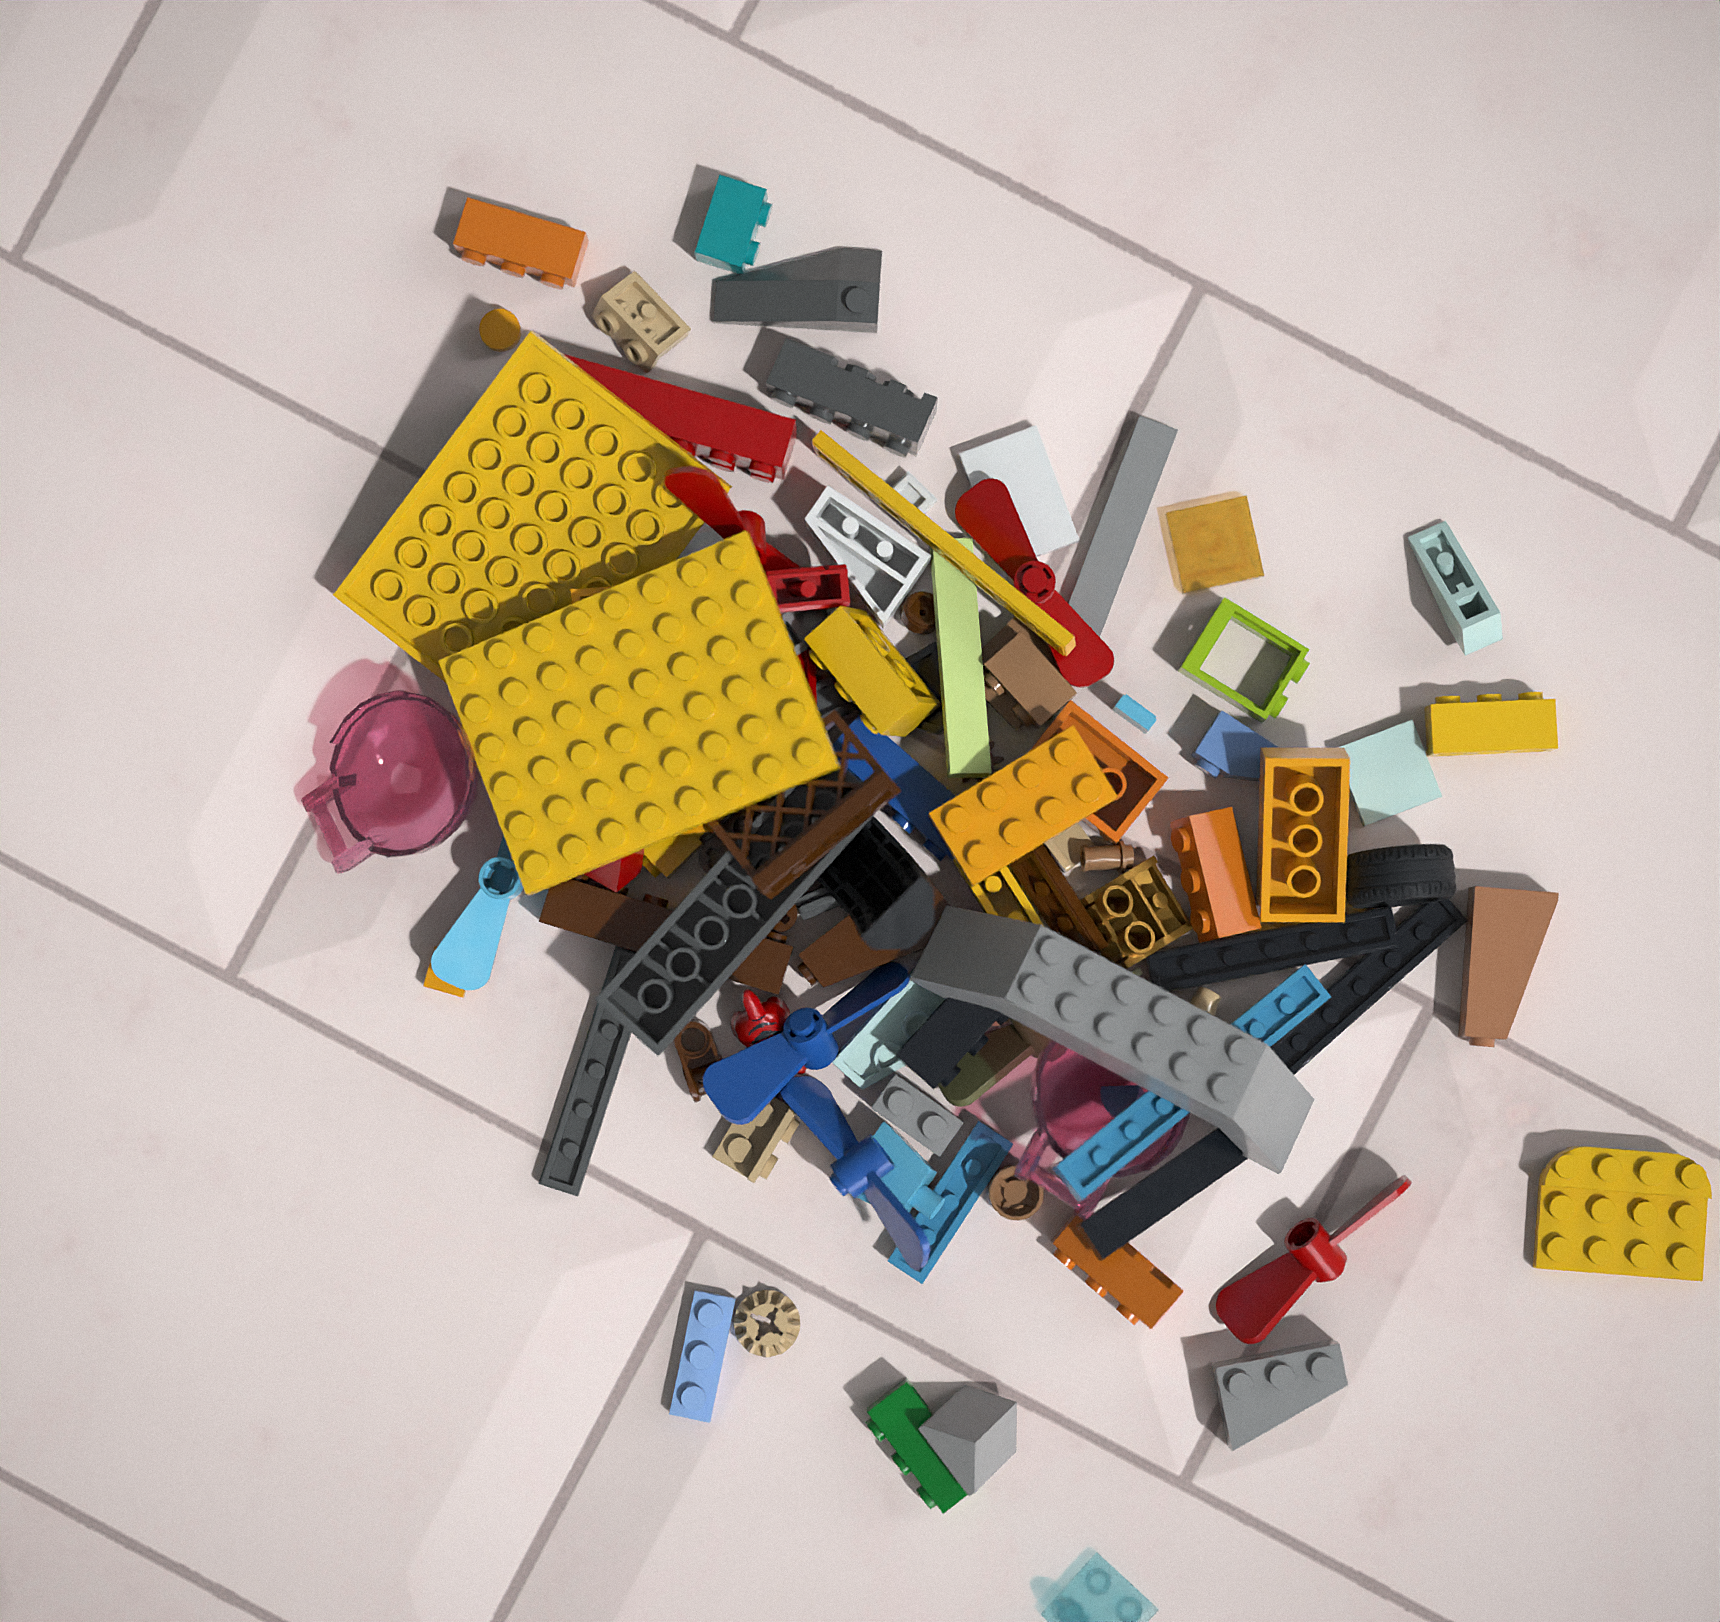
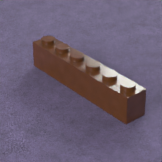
[539,874,794,995]

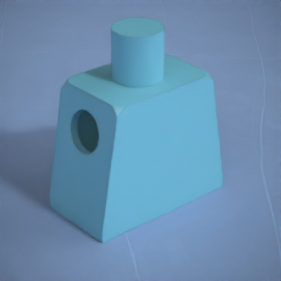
[849,1122,945,1220]

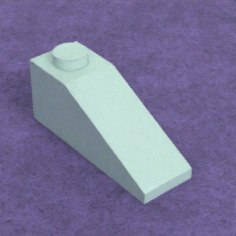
[1408,521,1503,656]

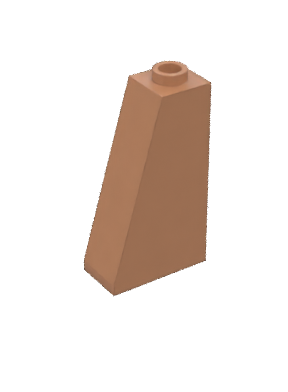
[1458,886,1559,1047]

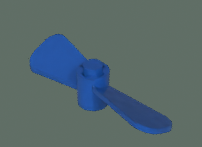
[703,962,910,1125]
[780,1076,930,1271]

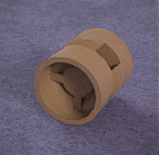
[988,1164,1044,1221]

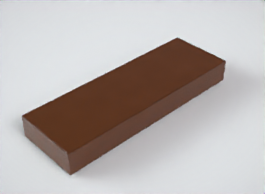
[1010,844,1108,954]

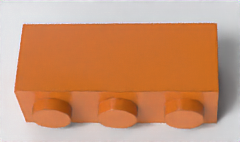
[453,197,589,289]
[1170,807,1262,943]

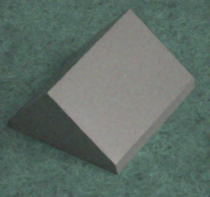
[918,1385,1017,1496]

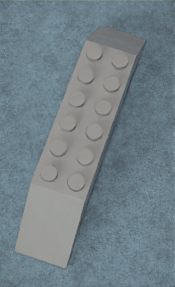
[909,905,1315,1174]

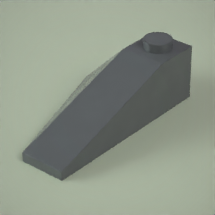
[714,248,882,333]

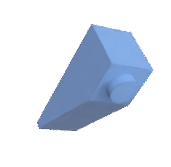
[1191,711,1278,782]

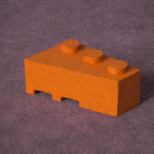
[1051,1203,1184,1330]

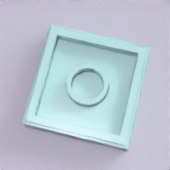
[1338,719,1442,827]

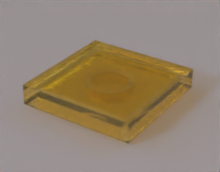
[1165,495,1265,594]

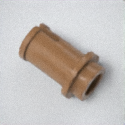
[1080,841,1134,873]

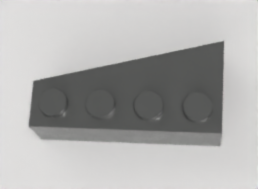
[766,338,938,458]

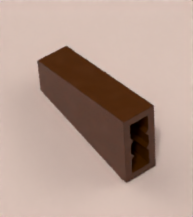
[797,876,950,988]

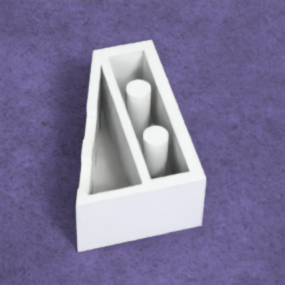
[804,485,931,629]

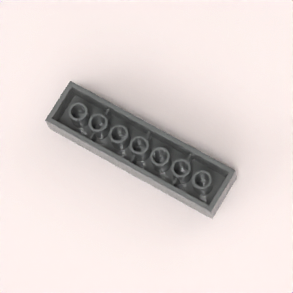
[595,761,877,1056]

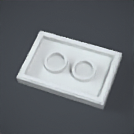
[959,425,1079,570]

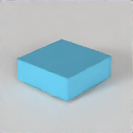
[1112,694,1157,734]

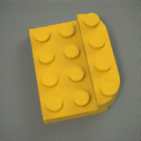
[1533,1146,1712,1281]

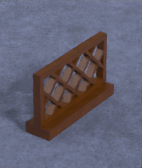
[708,709,902,899]

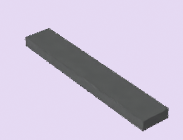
[538,946,636,1197]

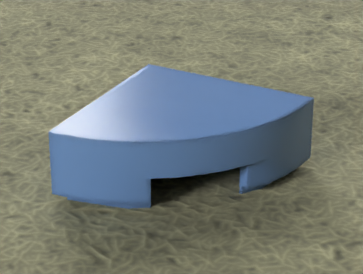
[1100,1085,1144,1118]

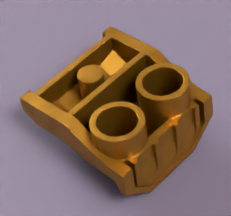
[1080,855,1193,969]

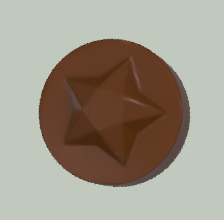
[901,591,936,635]

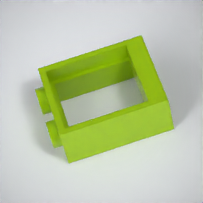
[1178,597,1310,723]

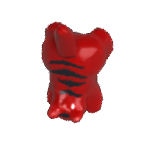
[730,989,807,1075]

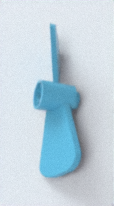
[431,835,523,990]

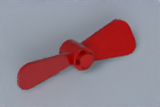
[664,466,800,615]
[955,478,1114,688]
[1216,1175,1412,1344]

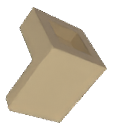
[1044,823,1095,874]

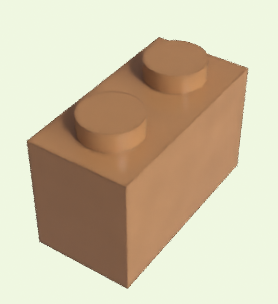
[983,631,1077,729]

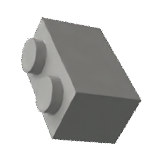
[871,1074,964,1157]

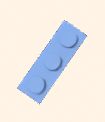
[669,1289,736,1423]

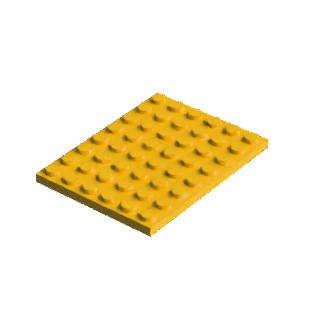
[333,331,732,683]
[438,531,841,895]

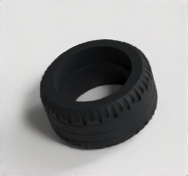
[1346,844,1457,908]

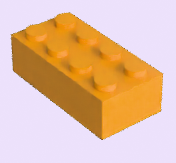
[928,725,1118,887]
[1256,747,1350,922]

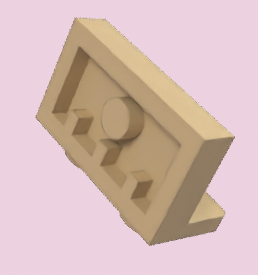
[592,271,691,373]
[712,1097,800,1183]

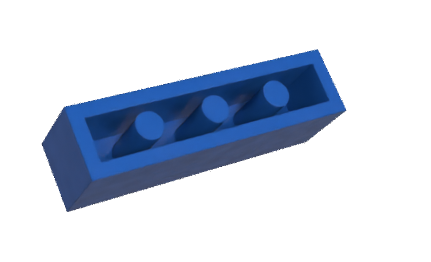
[832,713,956,862]

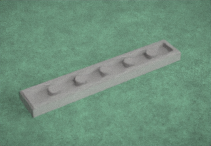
[1068,416,1178,637]

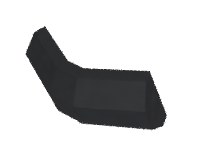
[817,816,934,950]

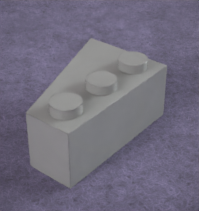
[1211,1339,1348,1452]

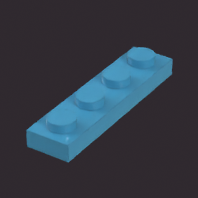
[887,1121,1013,1284]

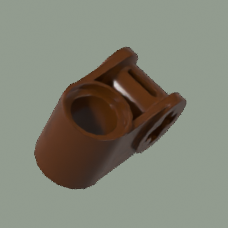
[674,1020,724,1103]

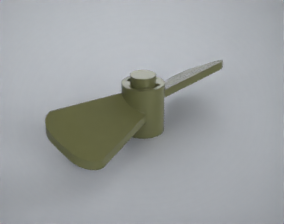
[938,967,1143,1107]

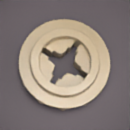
[734,1290,800,1358]

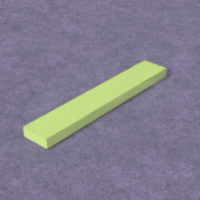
[930,538,992,778]

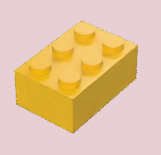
[804,606,942,737]

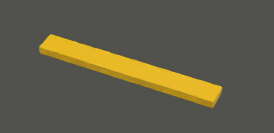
[811,430,1076,656]

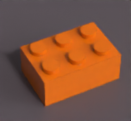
[1029,700,1169,845]

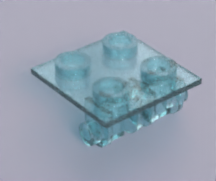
[1041,1552,1159,1622]

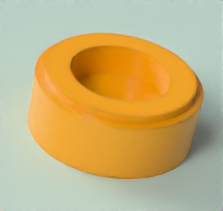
[479,309,521,352]

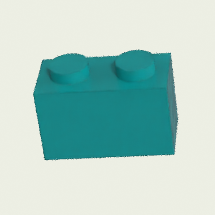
[695,174,773,275]

